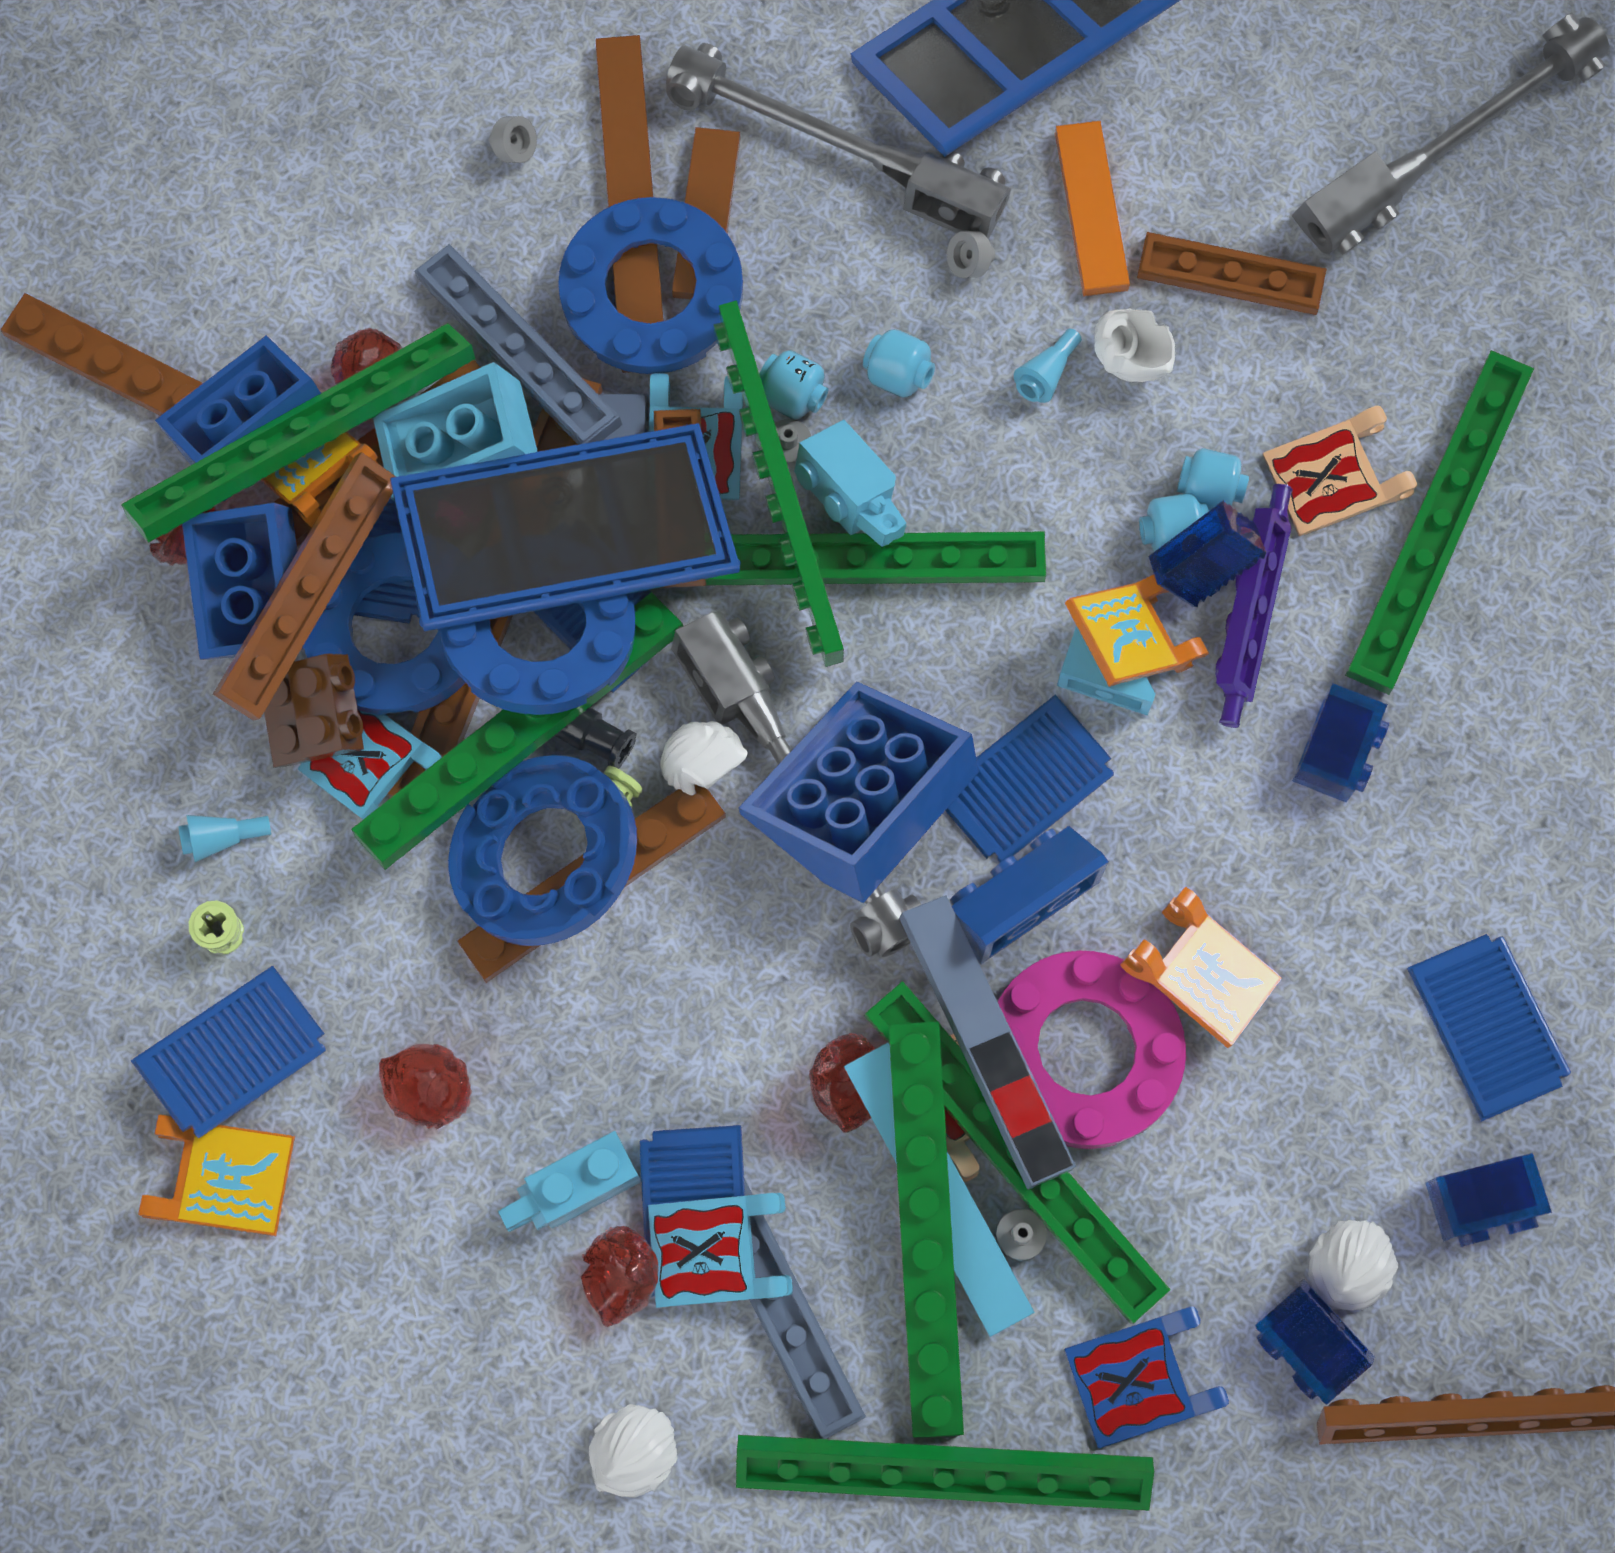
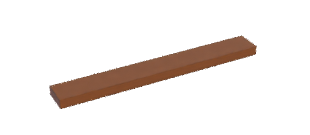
[596,35,664,373]

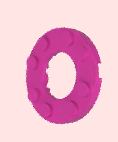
[998,950,1186,1149]

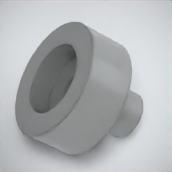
[489,116,537,163]
[947,231,995,278]
[775,419,811,468]
[995,1209,1047,1261]

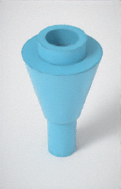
[1014,328,1082,403]
[178,815,272,862]

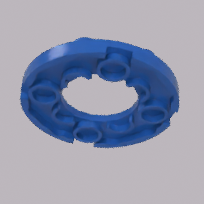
[558,197,743,374]
[304,532,492,716]
[440,536,635,715]
[448,755,637,946]

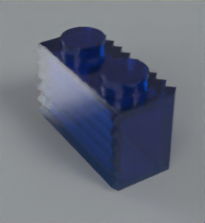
[1148,500,1266,607]
[1255,1279,1375,1405]

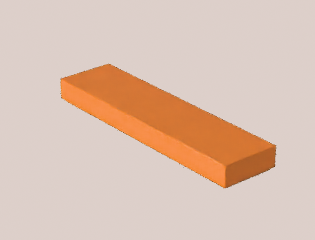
[1055,120,1130,297]

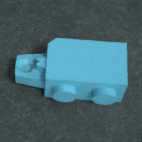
[794,420,907,547]
[498,1131,641,1232]

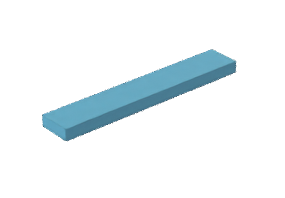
[844,1042,1035,1337]

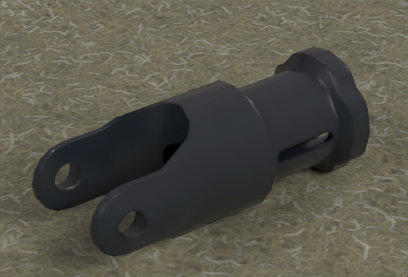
[554,707,637,769]

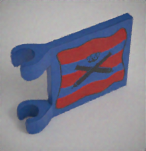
[1064,1306,1229,1449]

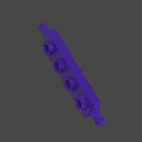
[1215,484,1293,728]

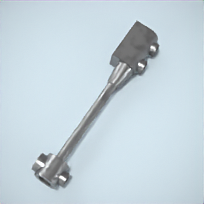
[1291,12,1609,256]
[666,43,1011,239]
[671,611,922,957]

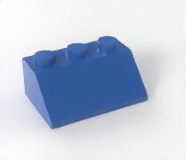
[155,335,321,502]
[182,503,304,660]
[950,826,1109,964]

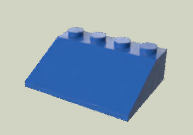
[738,681,979,903]

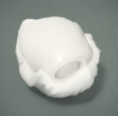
[1094,308,1175,382]
[660,721,748,795]
[1308,1220,1398,1311]
[589,1404,678,1498]

